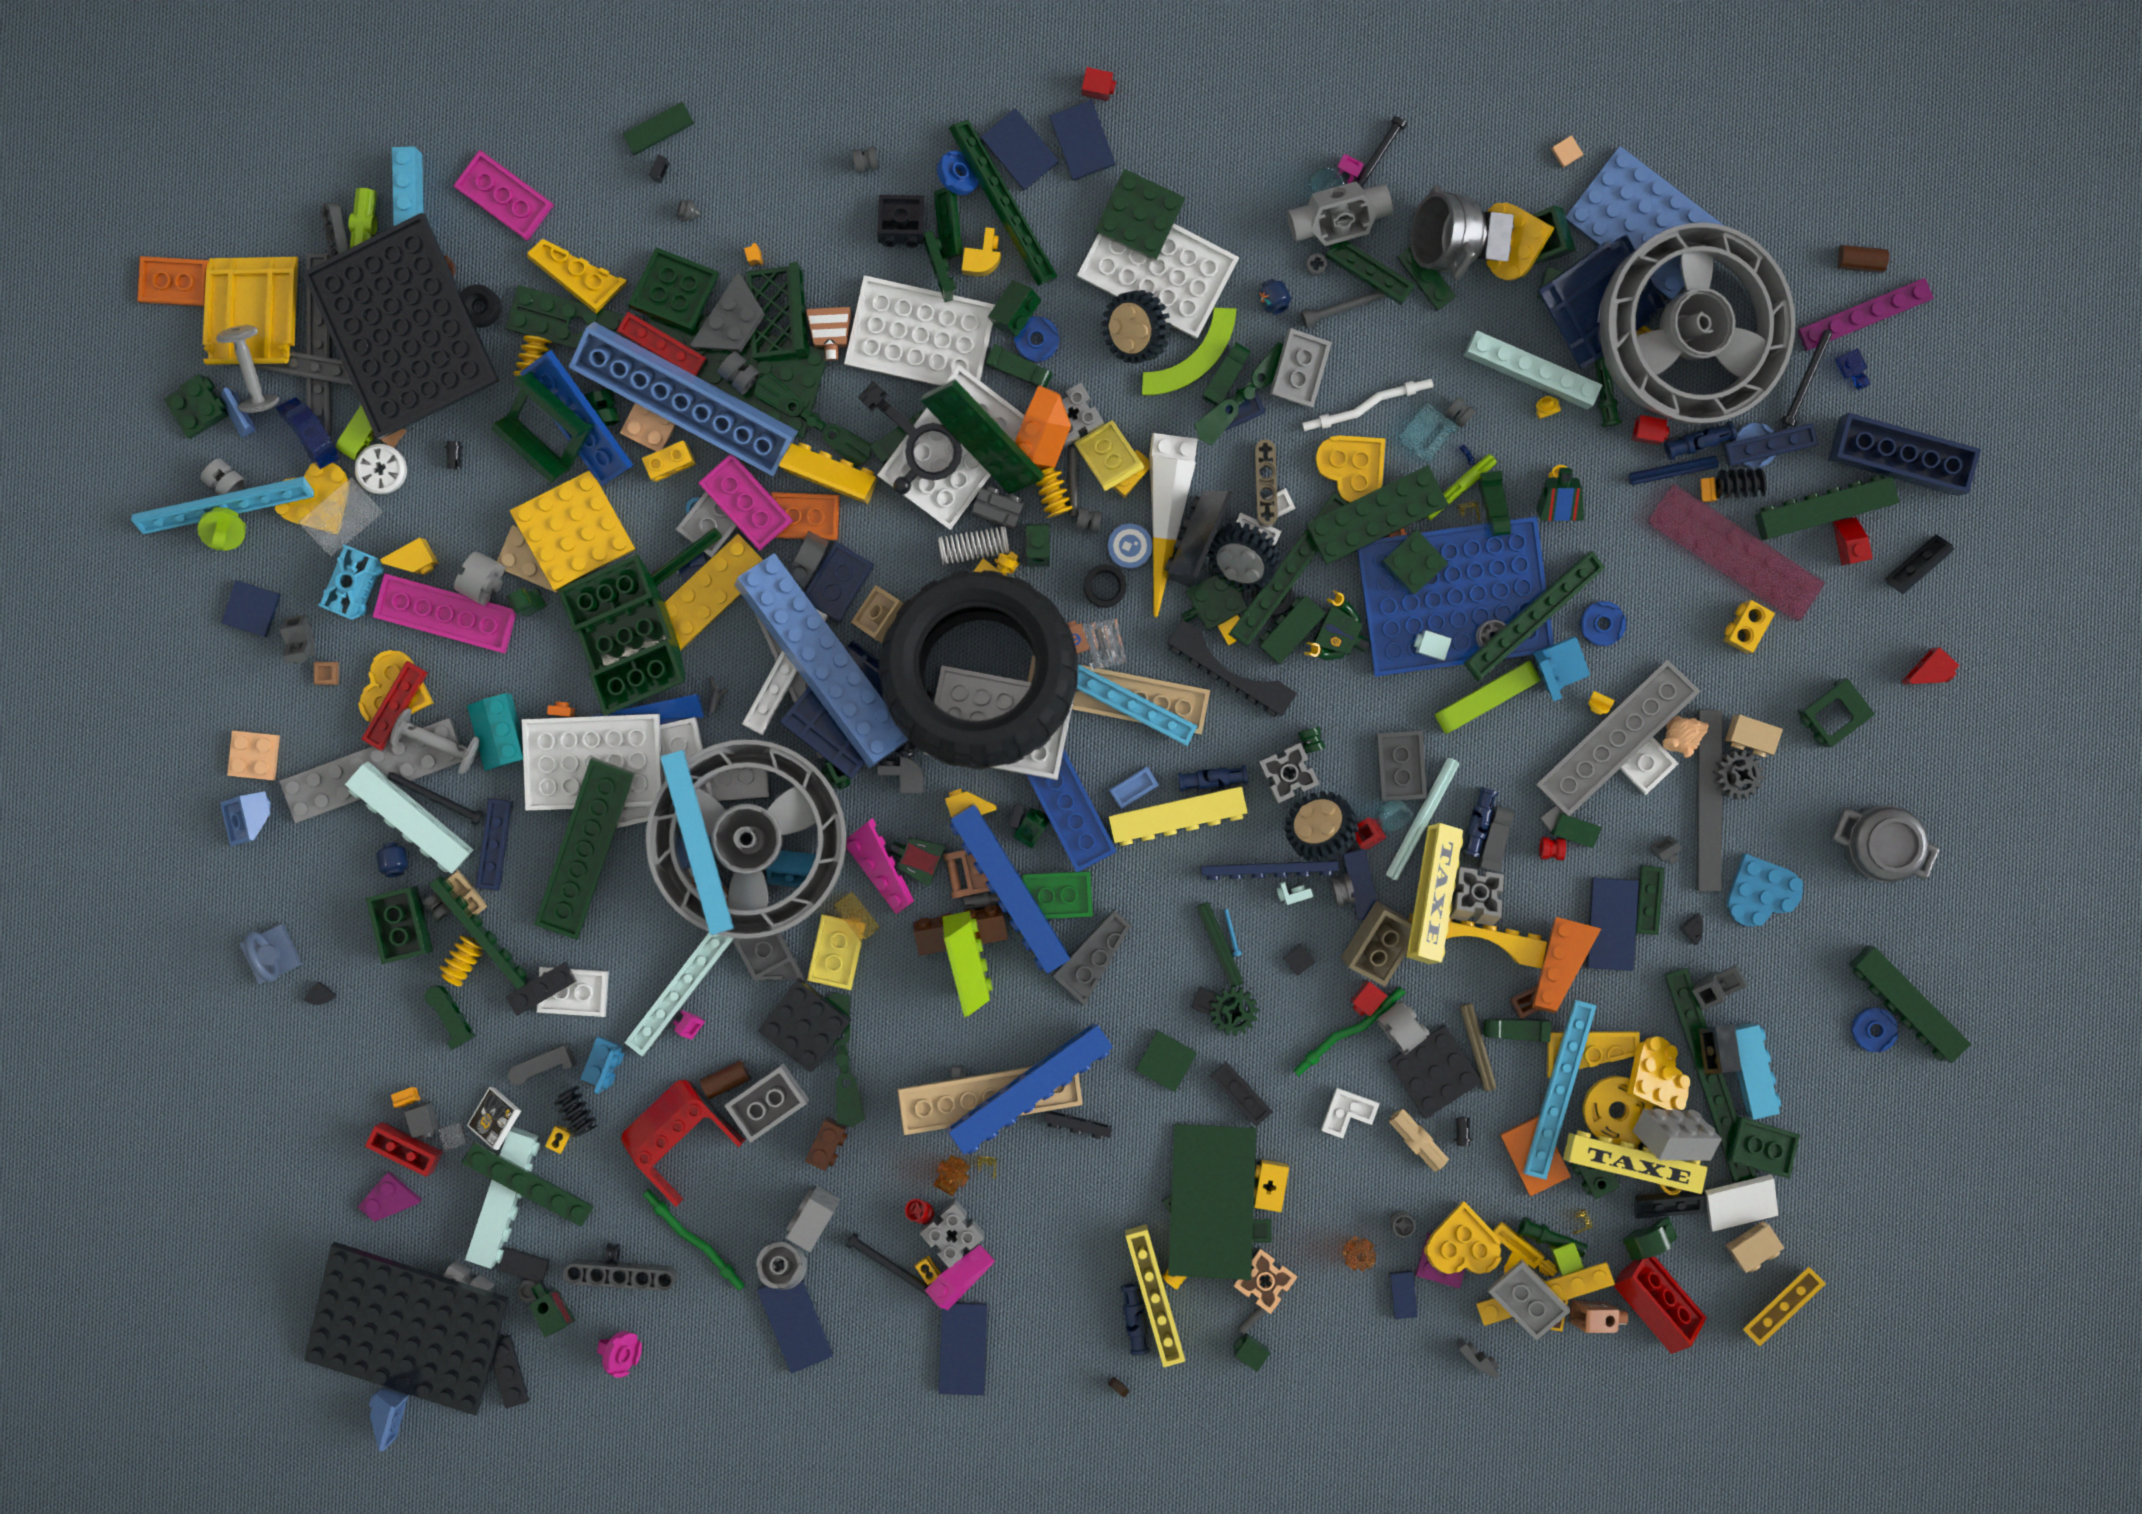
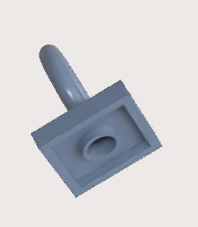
[240,924,303,985]

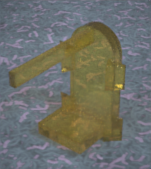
[1457,501,1481,521]
[978,1157,997,1178]
[1573,1209,1593,1234]

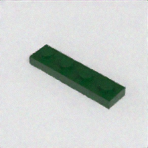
[1326,241,1415,306]

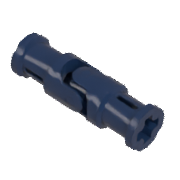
[1664,421,1737,460]
[1178,765,1248,792]
[1461,787,1499,858]
[1120,1283,1150,1355]

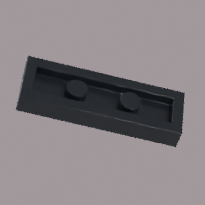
[1885,534,1954,594]
[505,962,577,1016]
[1210,1061,1273,1127]
[1044,1110,1112,1140]
[1634,1191,1705,1219]
[492,1335,529,1408]

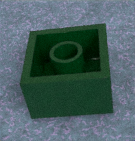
[1380,529,1448,595]

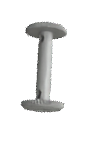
[216,325,279,413]
[390,708,480,774]

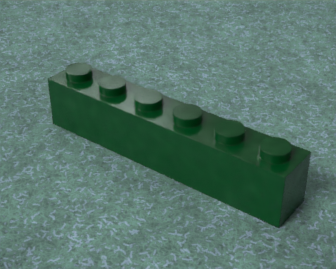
[1754,475,1900,541]
[1849,945,1971,1063]

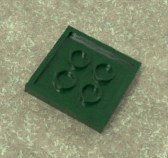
[1095,169,1185,261]
[628,247,719,333]

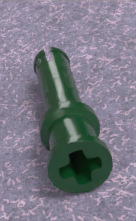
[1594,357,1622,427]
[1518,1217,1588,1257]

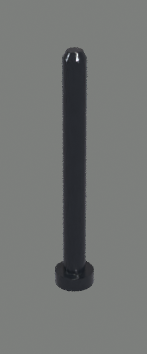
[1356,116,1407,187]
[1780,329,1832,427]
[387,772,484,826]
[845,1232,929,1296]

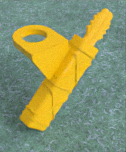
[1492,1222,1557,1277]

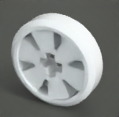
[355,444,407,495]

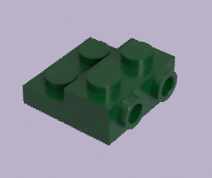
[164,374,229,439]

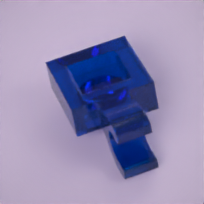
[1835,348,1871,391]

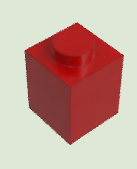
[1082,67,1116,101]
[1632,415,1669,445]
[1354,817,1387,850]
[1350,980,1387,1017]

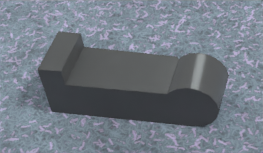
[1477,805,1514,873]
[508,1043,577,1085]

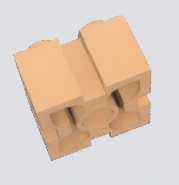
[1234,1248,1297,1314]

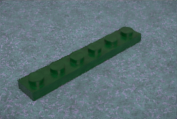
[429,875,528,990]
[461,1142,593,1227]

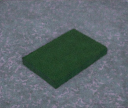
[1727,1116,1800,1179]

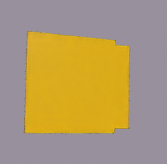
[203,257,298,365]

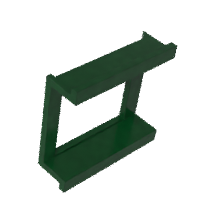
[491,371,594,483]

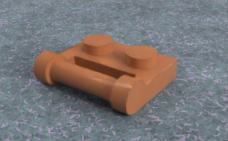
[943,850,990,899]

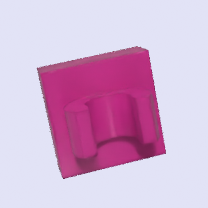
[1337,154,1364,183]
[673,1010,705,1040]

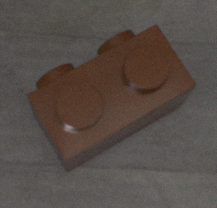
[805,1116,848,1171]

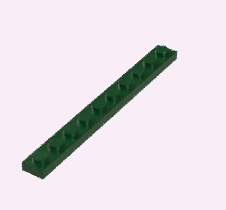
[1664,967,1758,1183]

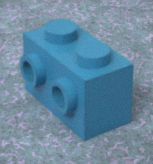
[767,850,816,888]

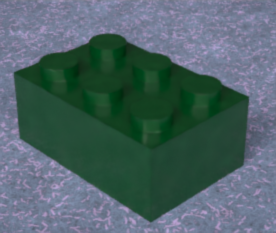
[366,886,433,964]

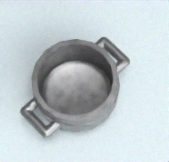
[1410,185,1488,280]
[1832,805,1940,883]

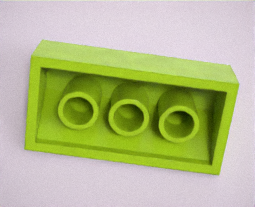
[943,911,993,1017]

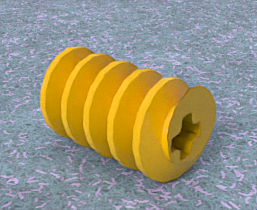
[513,335,553,377]
[1035,468,1073,518]
[439,935,483,987]

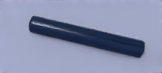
[1628,456,1718,485]

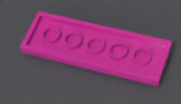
[373,573,517,654]

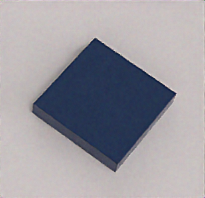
[222,580,281,637]

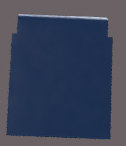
[1537,234,1665,369]
[780,640,884,779]

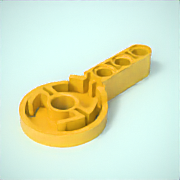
[1582,1076,1682,1195]

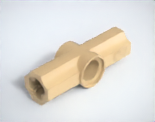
[1388,1108,1449,1172]

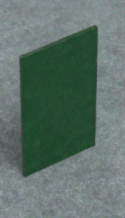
[1168,1123,1256,1281]

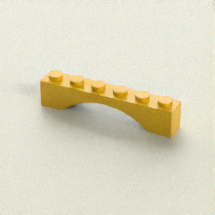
[1409,913,1547,969]

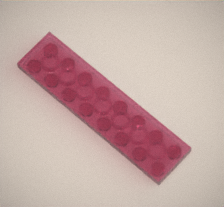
[1647,484,1825,621]

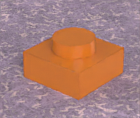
[547,701,575,717]

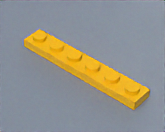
[1476,1261,1615,1326]

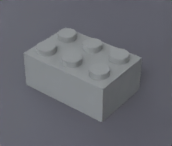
[724,1063,809,1143]
[1633,1108,1722,1161]
[786,1186,840,1252]

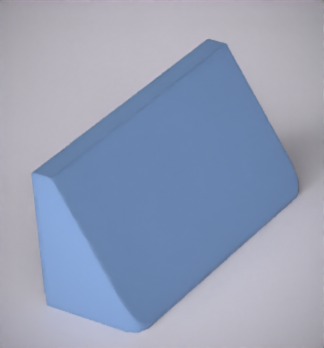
[220,387,256,437]

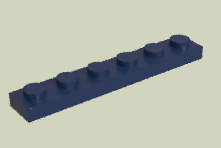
[1201,860,1339,880]

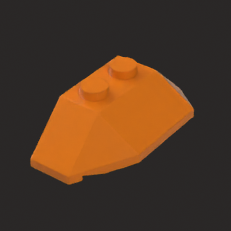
[1015,385,1071,471]

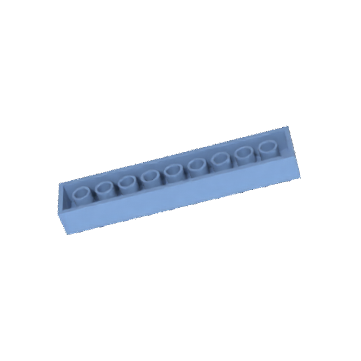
[569,322,798,477]
[734,553,909,768]

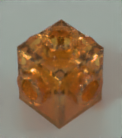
[933,1154,970,1196]
[1342,1235,1377,1272]

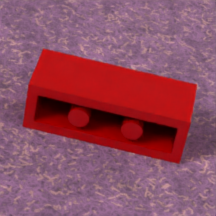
[365,1122,443,1177]

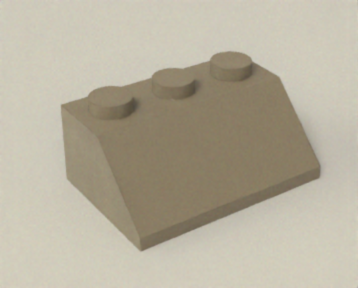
[1341,901,1412,986]

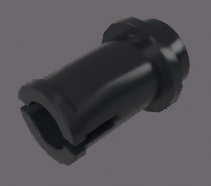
[445,441,463,469]
[1454,1117,1473,1146]

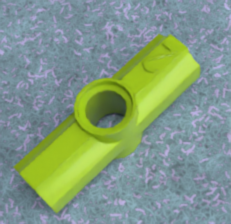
[349,188,378,248]

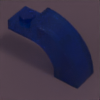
[276,397,340,469]

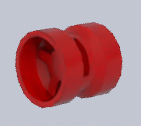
[1539,837,1566,861]
[905,1199,934,1224]

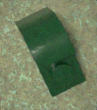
[1623,1217,1678,1260]

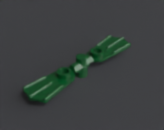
[1194,342,1283,446]
[753,372,872,467]
[826,992,865,1127]

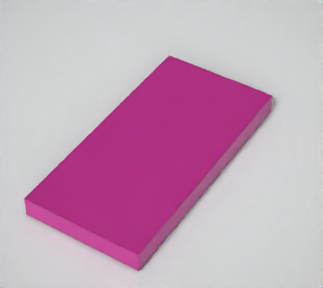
[453,150,554,241]
[698,454,793,551]

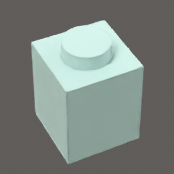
[1414,630,1452,661]

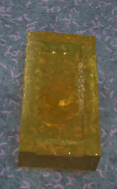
[834,892,879,942]

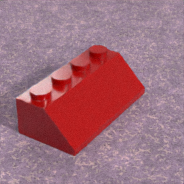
[1613,1256,1707,1354]

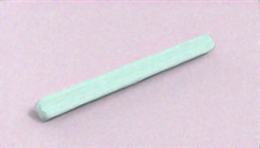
[1386,758,1459,881]

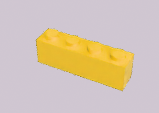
[1743,1267,1826,1347]

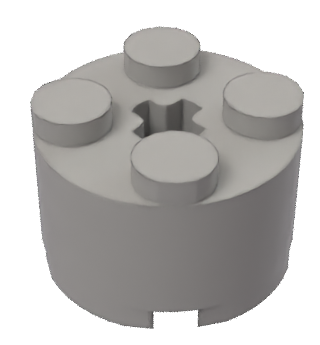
[454,551,506,606]
[1376,1001,1430,1055]
[756,1242,807,1290]

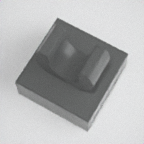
[1650,835,1682,865]

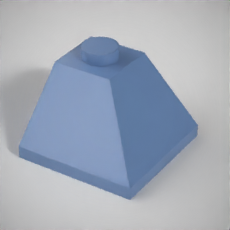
[220,791,270,847]
[369,1388,408,1452]

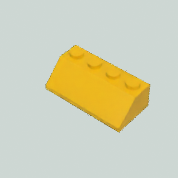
[779,442,878,504]

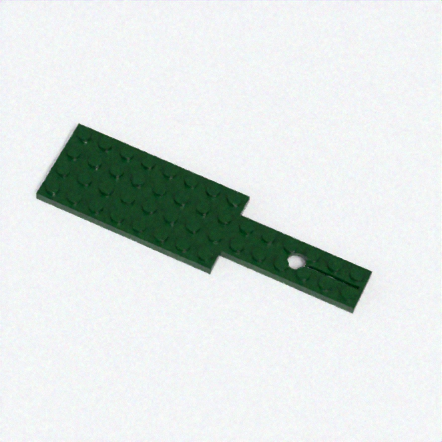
[506,285,827,439]

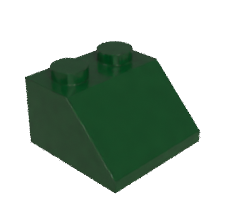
[1532,205,1576,265]

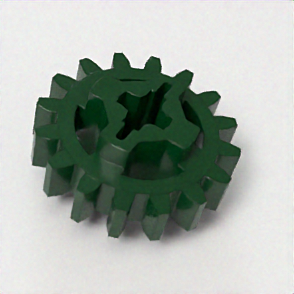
[1209,986,1259,1036]

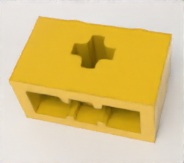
[1254,1159,1289,1212]

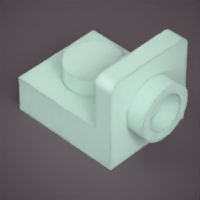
[1277,881,1313,905]

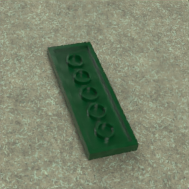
[920,379,1044,494]
[1306,465,1449,565]

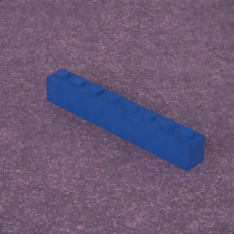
[949,803,1070,974]
[945,1023,1113,1155]

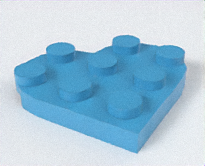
[1726,853,1803,927]

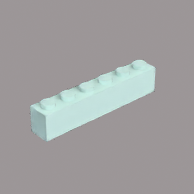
[1463,331,1602,410]
[345,761,474,874]
[465,1127,540,1269]

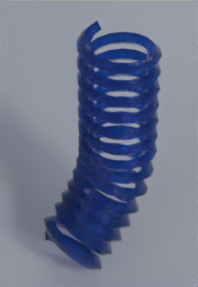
[1459,445,1475,465]

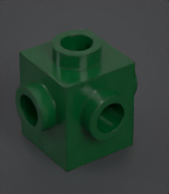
[821,760,856,790]

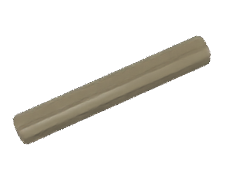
[1460,1003,1496,1091]

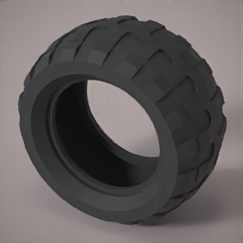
[879,570,1078,769]

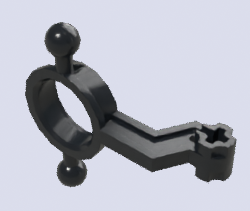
[857,381,962,495]

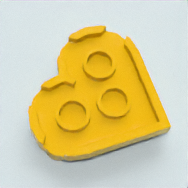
[1486,203,1554,281]
[1315,435,1385,503]
[275,462,350,534]
[358,650,434,722]
[1627,1036,1690,1110]
[1424,1201,1501,1274]

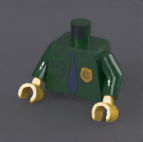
[1304,590,1370,661]

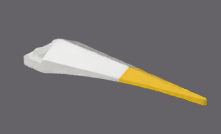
[1149,433,1198,617]

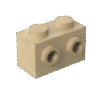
[1725,715,1783,758]
[1725,1221,1784,1273]

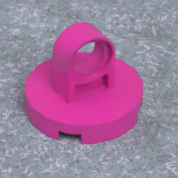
[597,1331,642,1378]

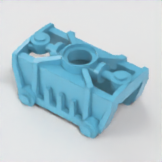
[318,544,384,619]

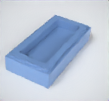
[1109,766,1159,809]

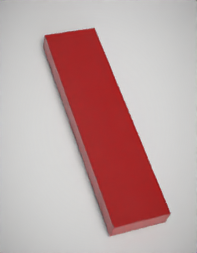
[616,312,707,377]
[361,661,428,751]

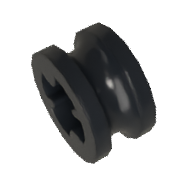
[605,1243,621,1264]

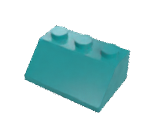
[467,693,523,771]

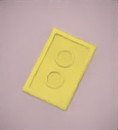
[1074,420,1144,491]
[807,914,866,990]

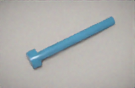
[1224,909,1242,957]

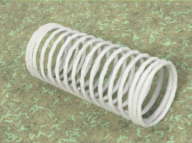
[938,526,1010,565]

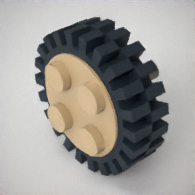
[1102,290,1171,364]
[1284,791,1358,863]

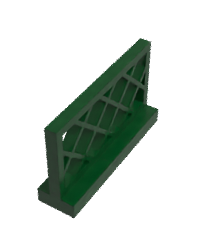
[746,262,809,360]

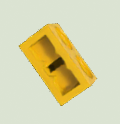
[641,440,697,482]
[1723,600,1775,654]

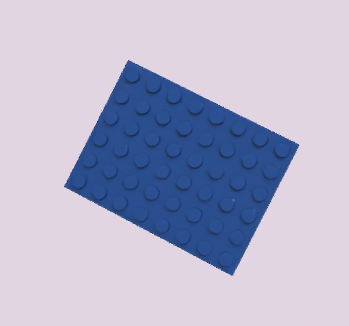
[1357,516,1554,677]

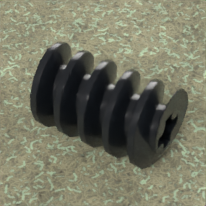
[1715,468,1767,499]
[554,1085,598,1137]

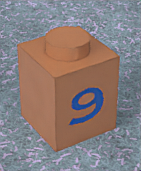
[1067,621,1090,654]

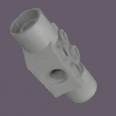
[1287,182,1393,246]

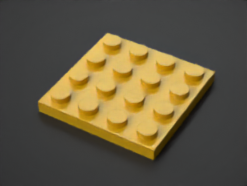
[509,470,635,591]

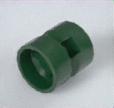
[584,389,620,427]

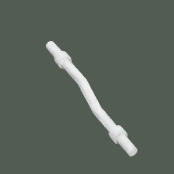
[1302,379,1433,431]

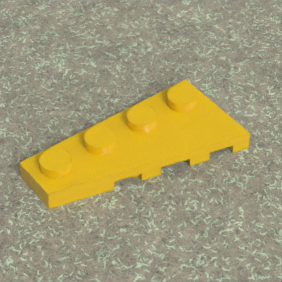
[527,239,627,314]
[1547,1031,1640,1078]

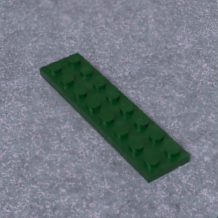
[534,757,635,940]

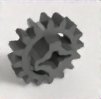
[1714,751,1765,800]

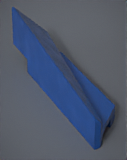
[591,694,704,725]

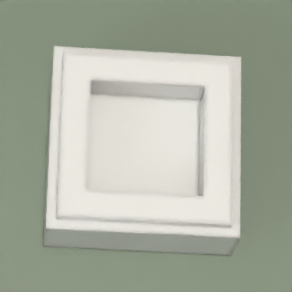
[1265,488,1296,518]

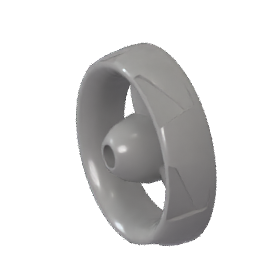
[1600,223,1795,424]
[646,739,846,939]

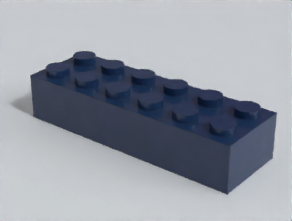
[1828,413,1981,496]

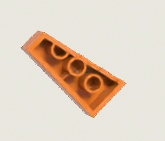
[1532,917,1601,1013]

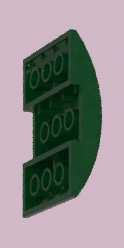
[558,554,685,716]

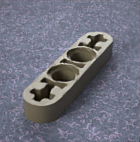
[1254,439,1278,528]

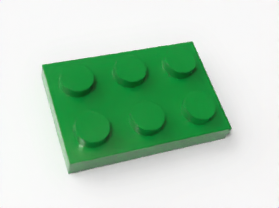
[1023,871,1093,919]

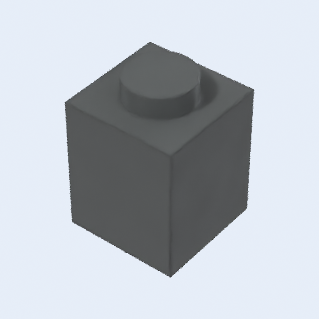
[404,1102,440,1139]

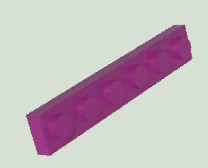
[1797,278,1934,352]

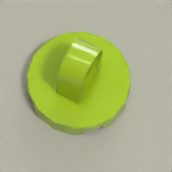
[198,507,246,551]

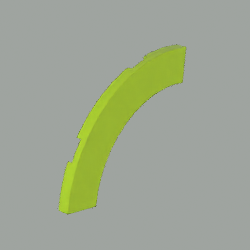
[1142,308,1237,396]

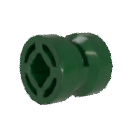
[1298,726,1326,754]

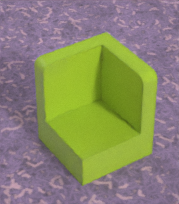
[1549,1242,1584,1276]

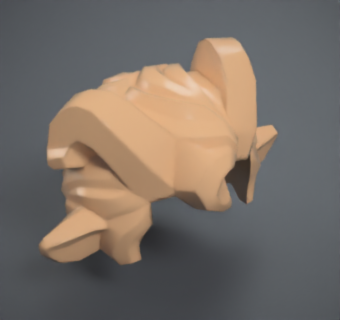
[1663,716,1708,758]

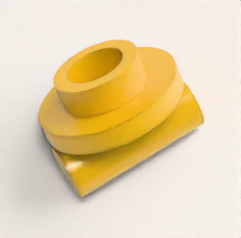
[1536,396,1561,419]
[1588,691,1615,715]

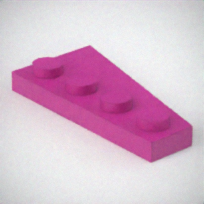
[846,818,914,914]

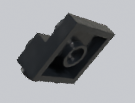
[877,195,925,248]

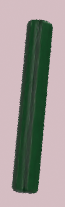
[651,528,722,586]
[1197,902,1243,987]

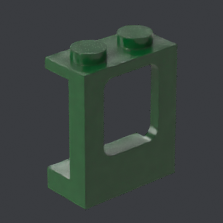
[1797,678,1875,747]

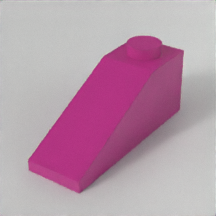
[925,1245,995,1310]

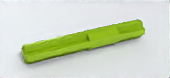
[1426,454,1497,520]

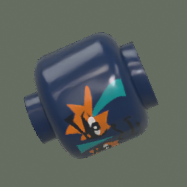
[1258,279,1291,315]

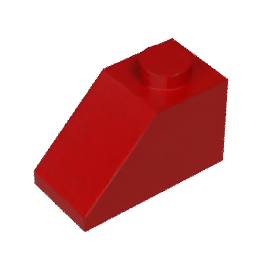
[1833,517,1873,566]
[1901,647,1960,685]

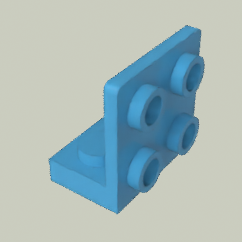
[1533,636,1590,701]
[580,1036,624,1094]

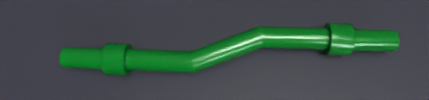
[1293,986,1406,1077]
[642,1189,745,1291]

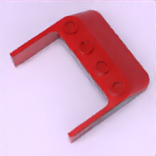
[621,1079,745,1207]

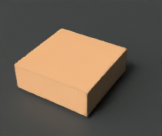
[1551,135,1584,168]

